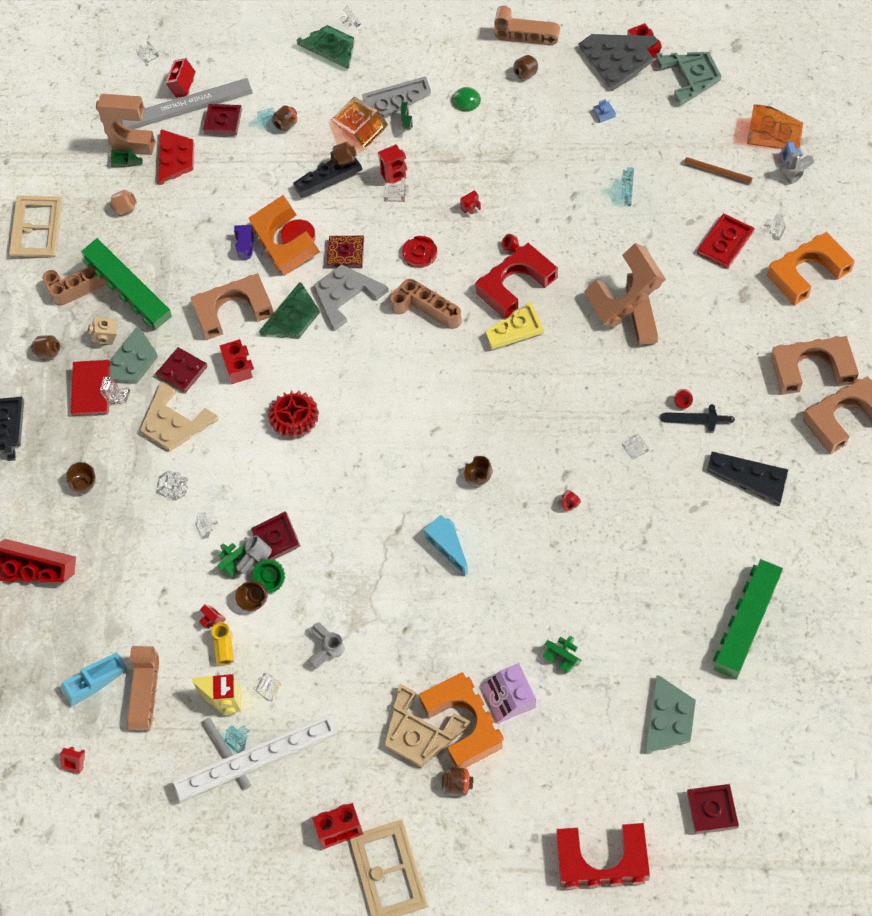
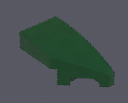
[401,102,413,129]
[111,148,143,168]

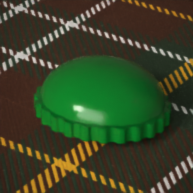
[452,87,481,112]
[252,558,286,593]

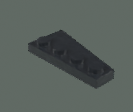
[293,156,362,198]
[707,451,789,506]

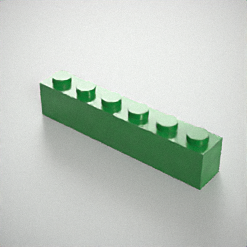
[81,238,172,330]
[712,559,783,679]

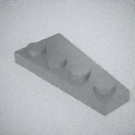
[362,76,431,125]

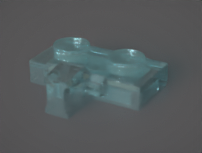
[621,167,634,206]

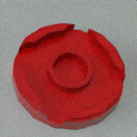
[280,219,316,244]
[402,236,438,268]

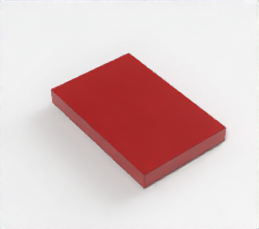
[697,213,755,269]
[71,359,111,416]

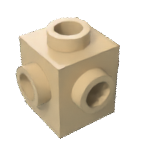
[88,317,117,344]

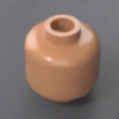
[109,190,137,215]

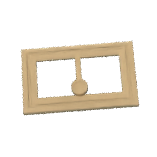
[9,195,62,257]
[350,819,429,916]

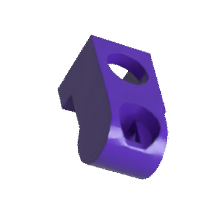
[234,225,254,260]

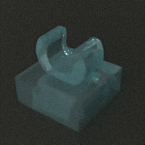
[257,107,275,128]
[225,725,250,753]

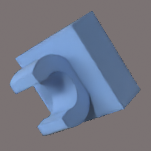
[593,99,616,123]
[780,142,803,164]

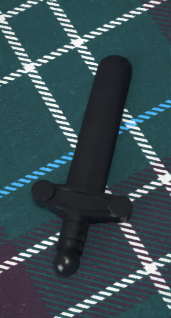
[660,404,735,433]

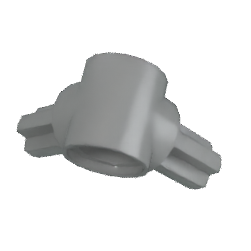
[780,151,814,183]
[236,536,272,574]
[309,622,345,669]

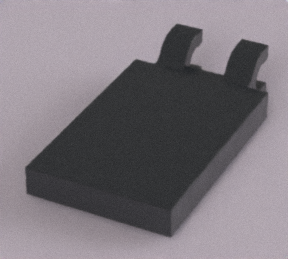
[0,396,24,461]

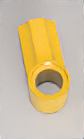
[211,622,234,666]

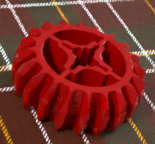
[268,390,319,439]

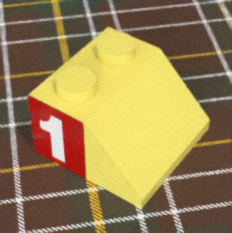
[192,674,241,716]

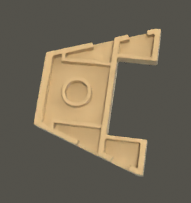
[140,382,219,452]
[385,684,470,768]

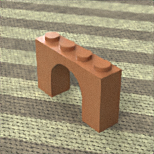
[96,94,156,155]
[584,243,666,327]
[190,273,274,340]
[770,336,859,395]
[803,376,872,454]

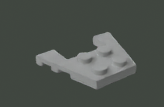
[314,264,389,331]

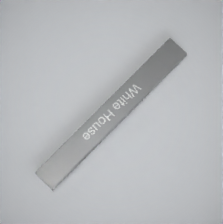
[122,78,253,129]

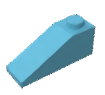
[424,515,468,576]

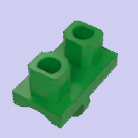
[217,543,247,578]
[543,636,582,673]

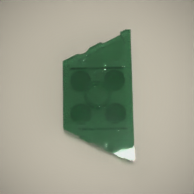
[297,25,355,69]
[259,282,320,339]

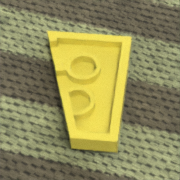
[485,301,544,349]

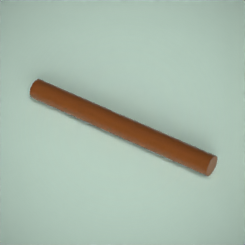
[684,157,753,184]

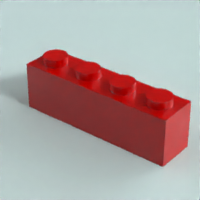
[0,539,76,582]

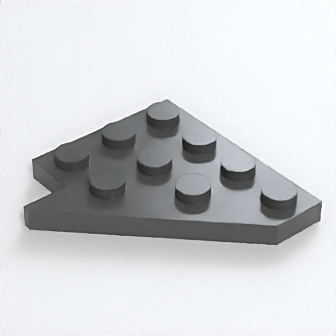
[578,34,658,91]

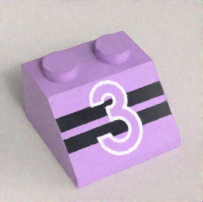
[481,663,536,723]

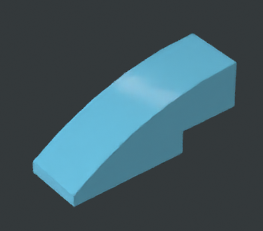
[61,653,127,706]

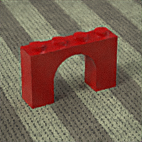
[475,242,558,319]
[556,823,650,890]

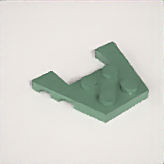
[656,52,722,105]

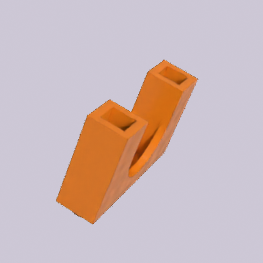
[249,195,320,275]
[767,232,855,306]
[418,672,504,768]

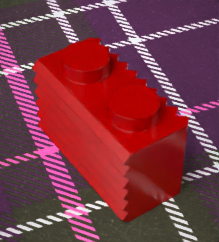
[165,58,196,98]

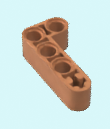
[494,6,560,45]
[42,266,106,306]
[626,273,658,345]
[390,279,462,329]
[127,646,159,730]

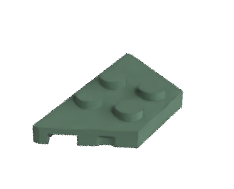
[110,326,158,384]
[645,675,696,754]

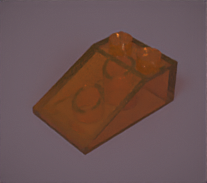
[331,96,389,148]
[747,104,803,149]

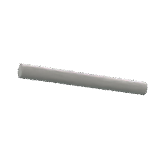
[203,718,251,790]

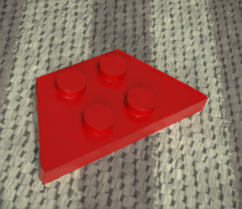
[158,130,195,185]

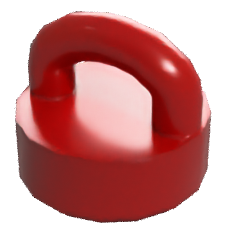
[502,234,519,252]
[674,389,693,409]
[561,490,581,511]

